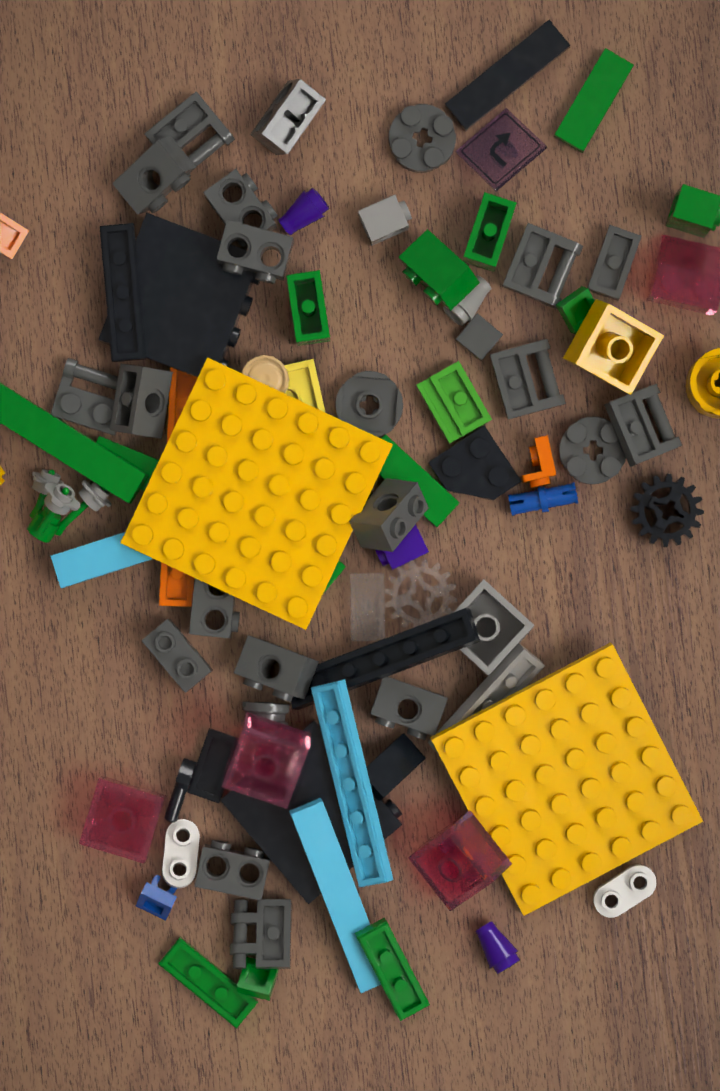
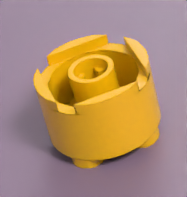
[686,348,720,419]

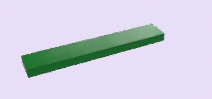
[0,382,148,504]

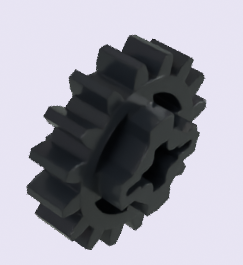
[629,474,704,547]

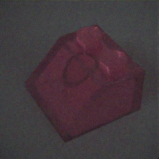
[647,235,720,315]

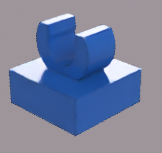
[136,875,177,921]

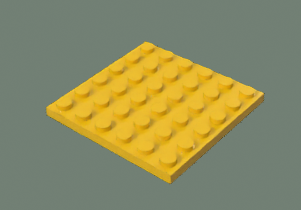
[121,357,393,630]
[430,642,703,916]

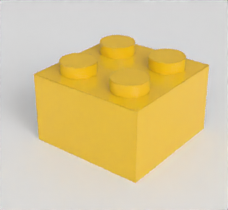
[563,299,664,395]

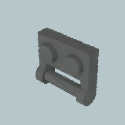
[144,91,235,177]
[502,223,583,309]
[490,339,566,420]
[51,358,118,436]
[604,383,683,467]

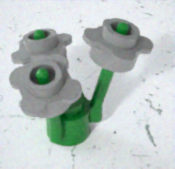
[27,469,112,543]

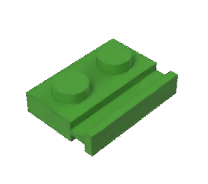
[416,361,492,444]

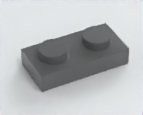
[587,225,642,301]

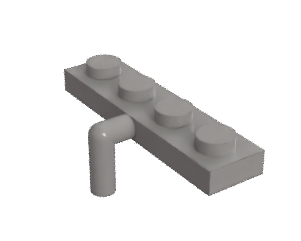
[428,643,545,753]

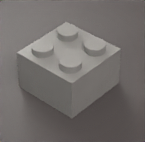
[454,579,535,676]

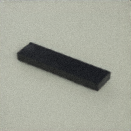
[445,20,570,131]
[100,223,146,362]

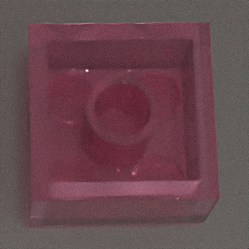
[222,712,311,809]
[79,776,167,864]
[408,810,512,911]

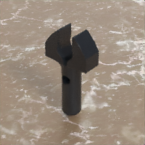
[164,758,197,823]

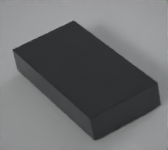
[187,728,241,803]
[366,733,426,801]

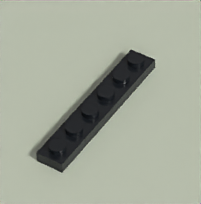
[291,608,480,710]

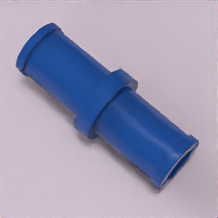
[508,482,578,516]

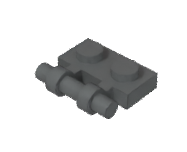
[230,899,292,969]

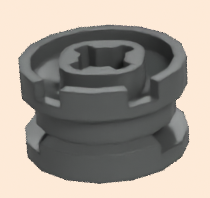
[241,701,290,732]

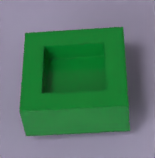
[556,286,595,334]
[237,957,279,1001]

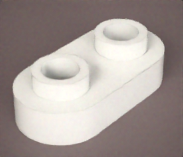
[162,819,200,888]
[593,864,656,918]

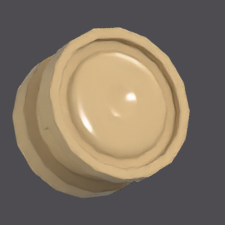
[242,355,289,393]

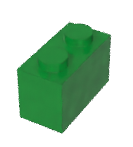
[665,184,720,238]
[462,192,517,272]
[399,229,480,311]
[286,270,330,346]

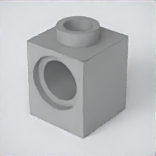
[358,195,412,246]

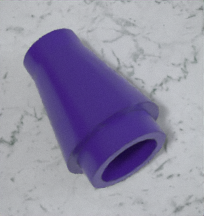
[278,188,330,235]
[475,921,520,974]

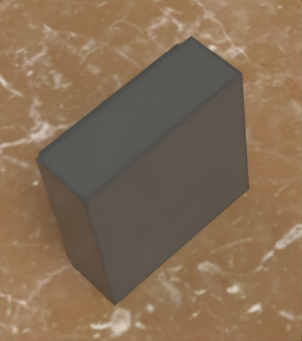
[456,313,503,361]

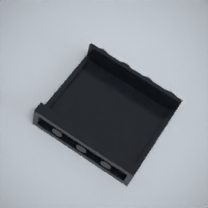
[99,213,262,377]
[221,719,402,904]

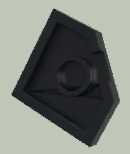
[428,425,522,500]

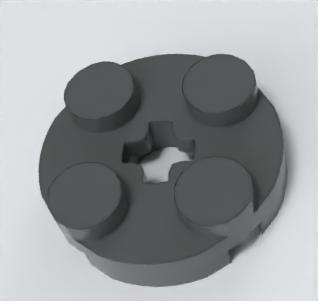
[389,104,456,173]
[336,371,403,438]
[559,417,626,485]

